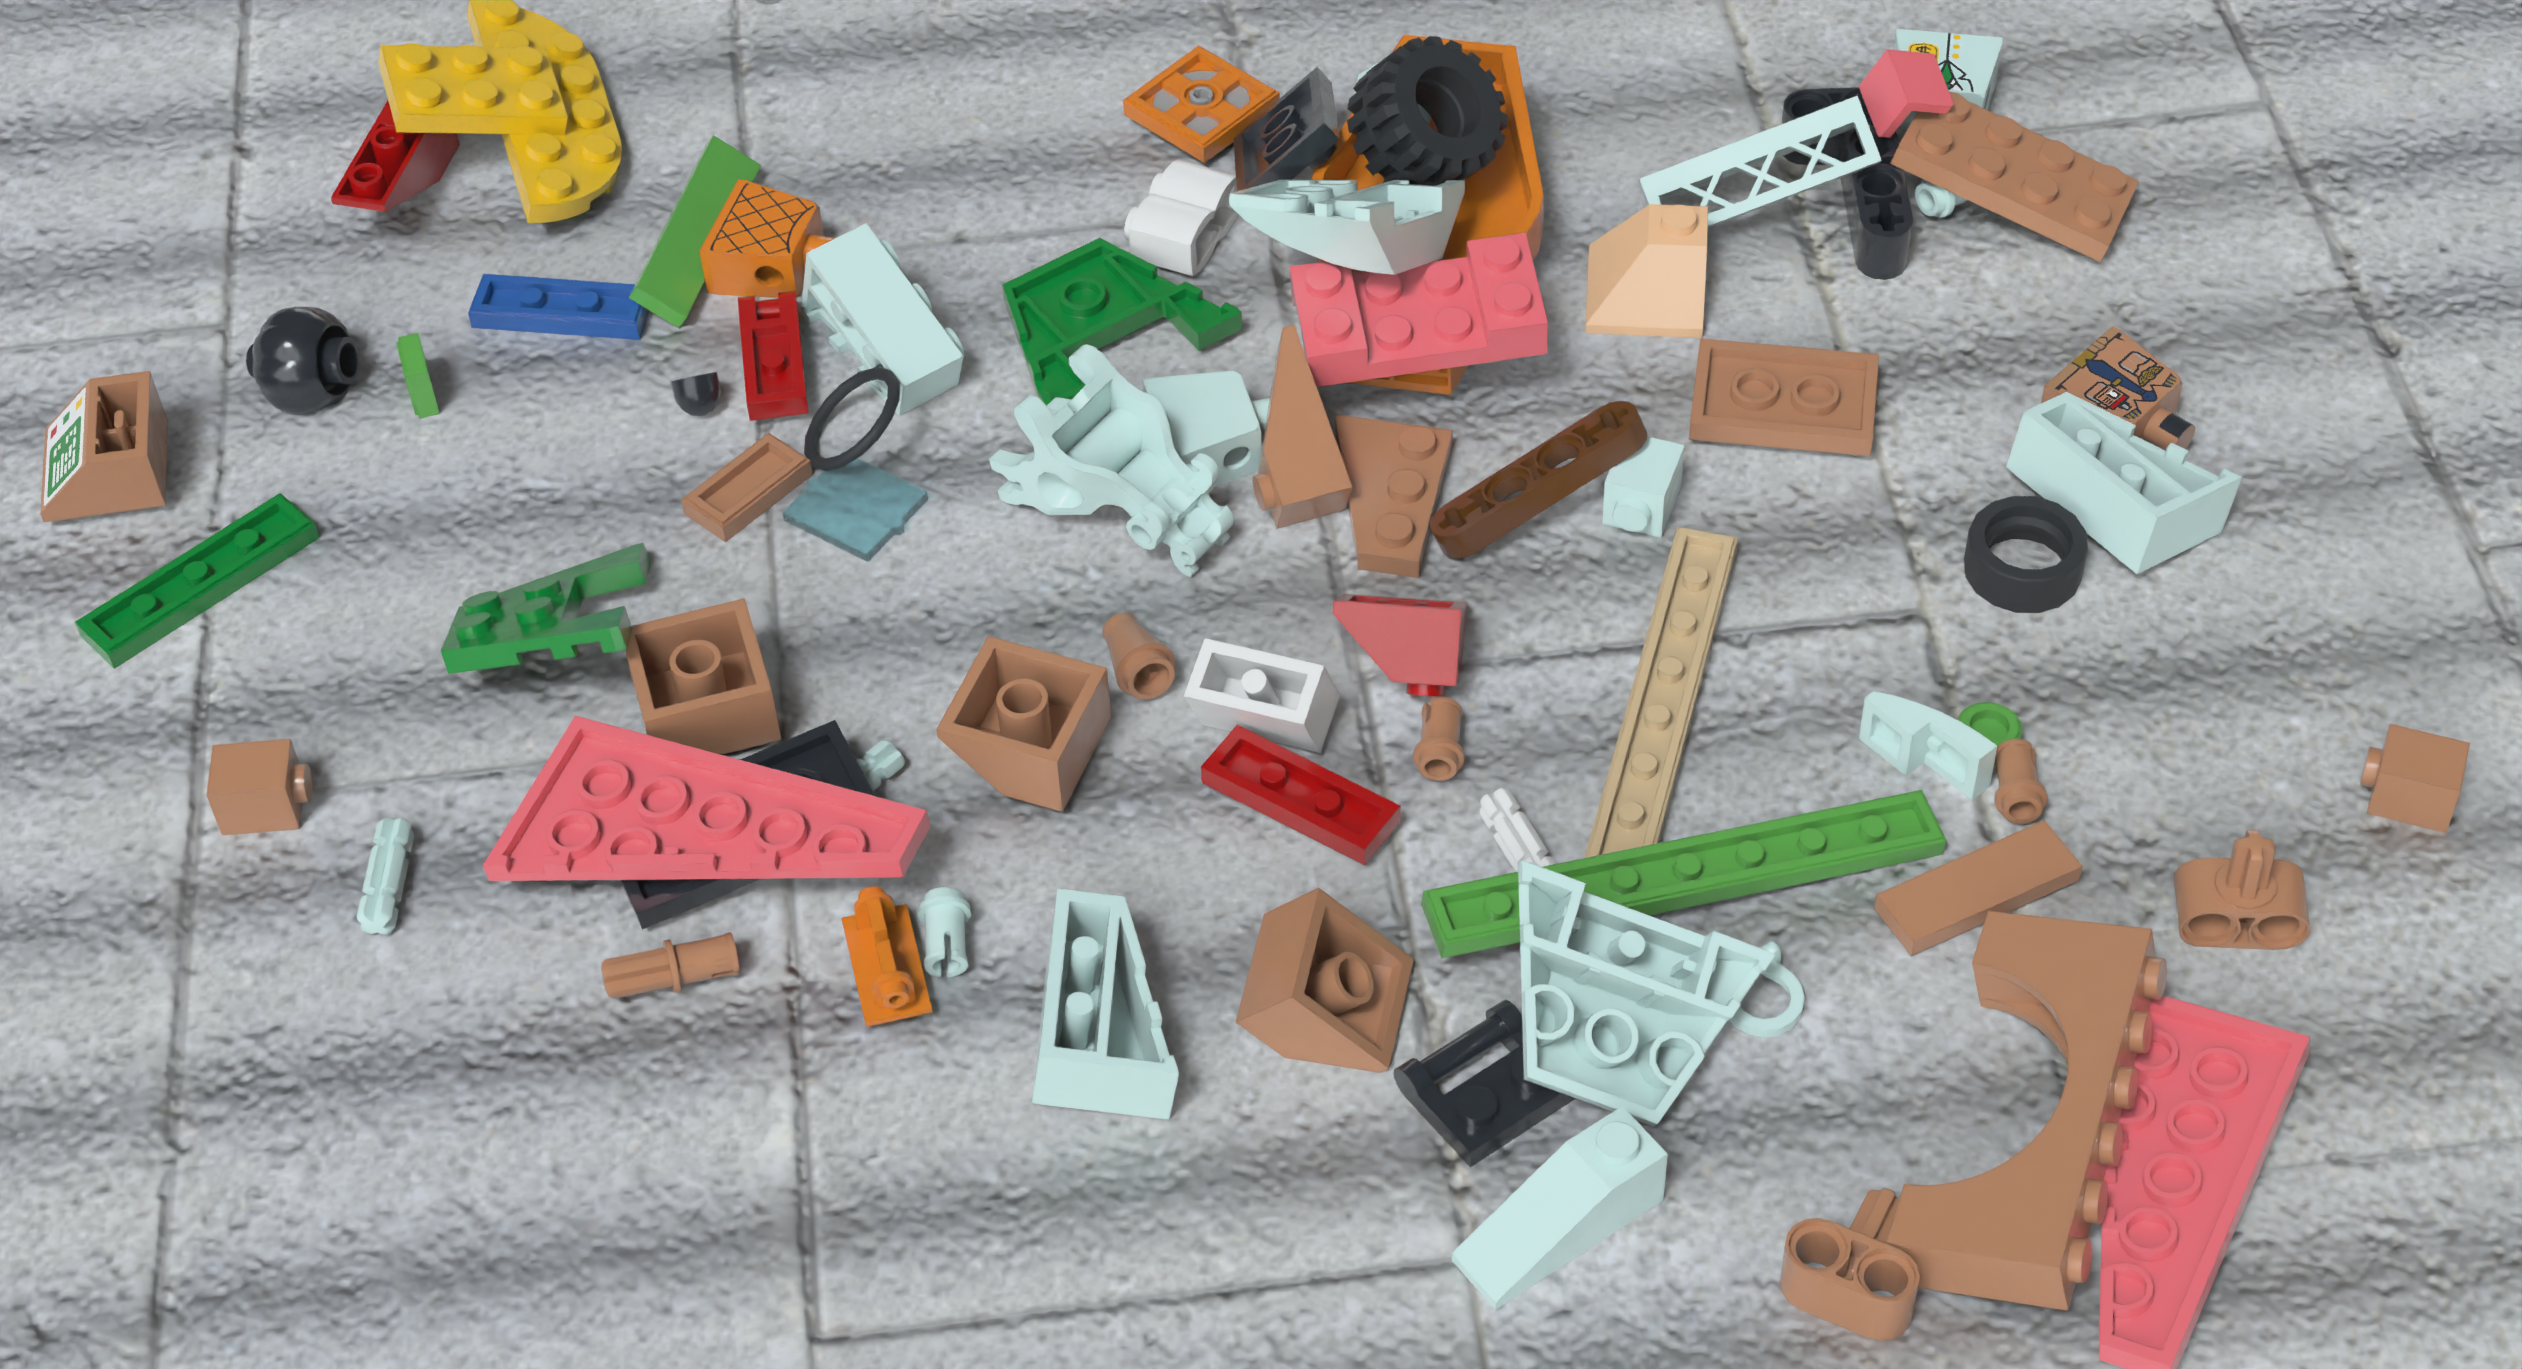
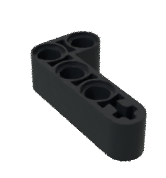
[1782,87,1913,280]

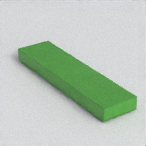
[628,135,761,328]

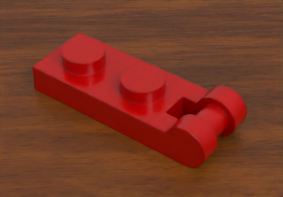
[737,290,809,421]

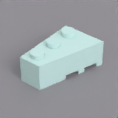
[801,223,964,416]
[2006,392,2242,574]
[1032,888,1179,1120]

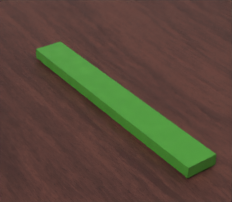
[1421,790,1947,959]

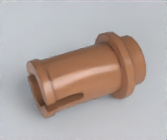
[1413,697,1465,781]
[1994,739,2048,824]

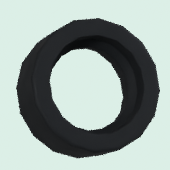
[1964,496,2088,613]

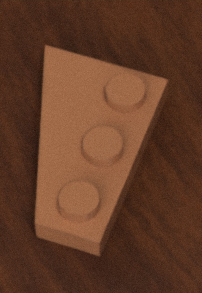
[1335,414,1453,578]

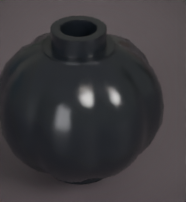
[246,306,361,415]

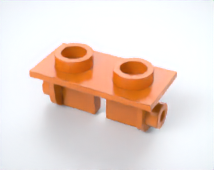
[841,886,933,1027]

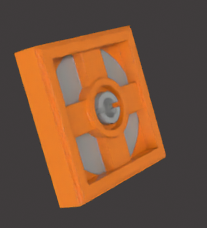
[1123,45,1280,163]

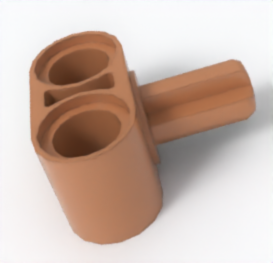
[2174,829,2310,950]
[1780,1187,1920,1341]

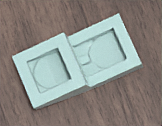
[1859,691,1997,800]

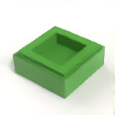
[396,333,440,419]

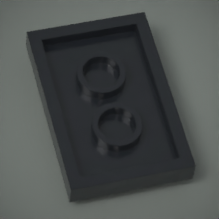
[1233,67,1339,191]

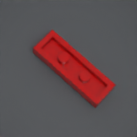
[1201,725,1401,865]

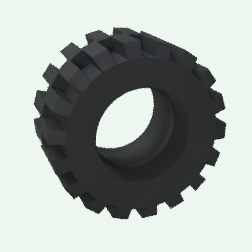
[1347,36,1508,186]

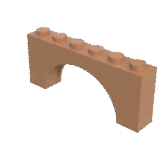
[1886,911,2167,1311]

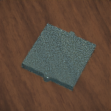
[783,451,928,562]

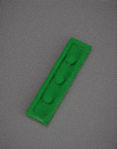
[75,493,319,669]

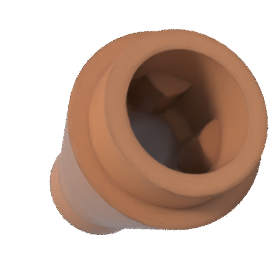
[1102,613,1175,700]

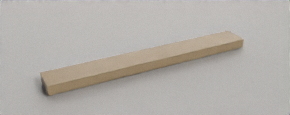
[1584,526,1738,858]

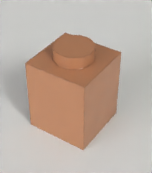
[2360,724,2470,833]
[206,739,313,836]

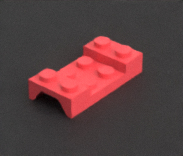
[1289,233,1548,387]

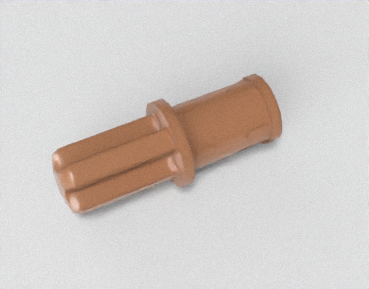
[601,932,740,998]

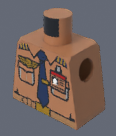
[2041,326,2195,451]

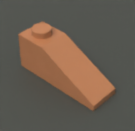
[1252,325,1353,529]

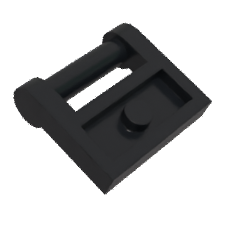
[1393,999,1576,1168]

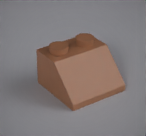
[1236,888,1414,1073]

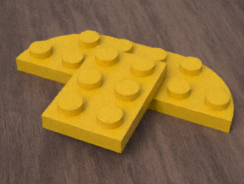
[378,0,622,223]

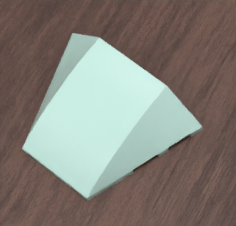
[1229,180,1465,275]
[1518,860,1776,1126]

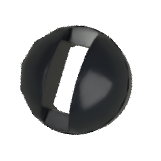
[671,372,721,416]

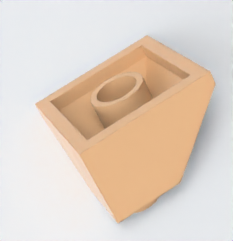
[1585,204,1708,338]

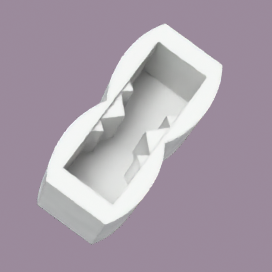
[1124,159,1238,276]

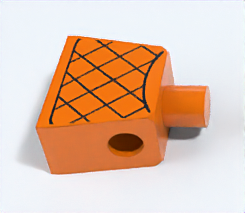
[699,179,835,298]

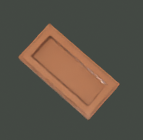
[681,433,813,542]

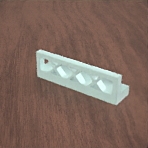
[1639,96,1882,228]

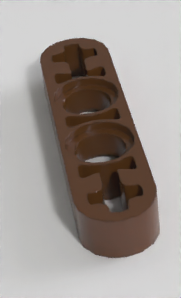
[1430,401,1648,559]

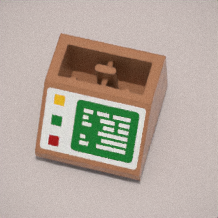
[40,371,168,522]

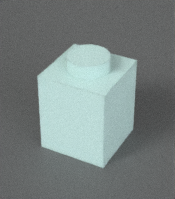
[1602,436,1685,538]

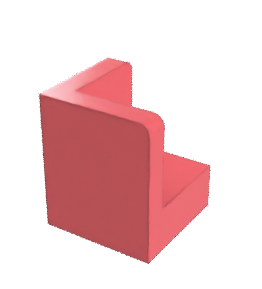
[1859,49,1954,138]

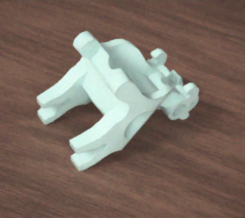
[989,344,1234,577]

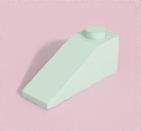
[1452,1106,1668,1310]

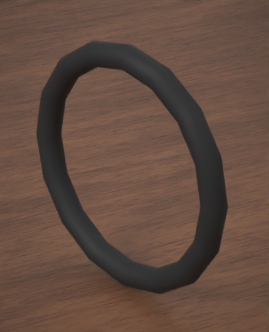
[804,367,900,471]

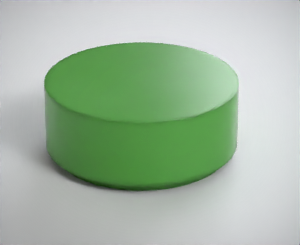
[1957,702,2022,766]

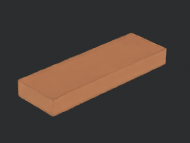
[1874,820,2083,956]

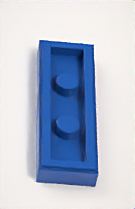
[468,274,650,340]

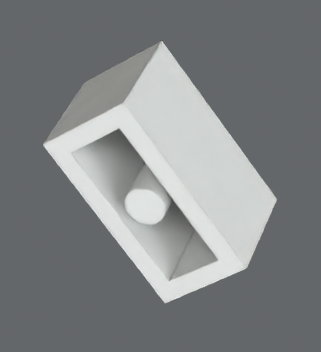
[1184,638,1340,753]

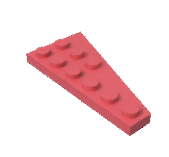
[482,715,931,881]
[2099,996,2310,1369]

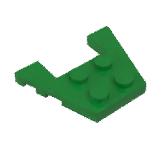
[1002,238,1242,406]
[441,543,651,674]

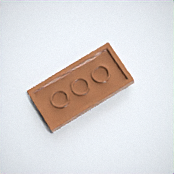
[1890,92,2139,262]

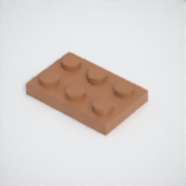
[1689,338,1879,456]

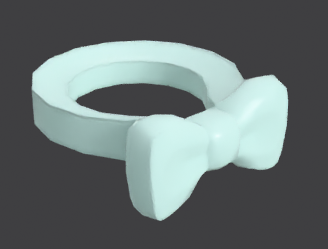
[1729,941,1805,1038]

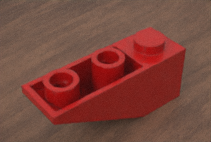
[331,100,460,212]

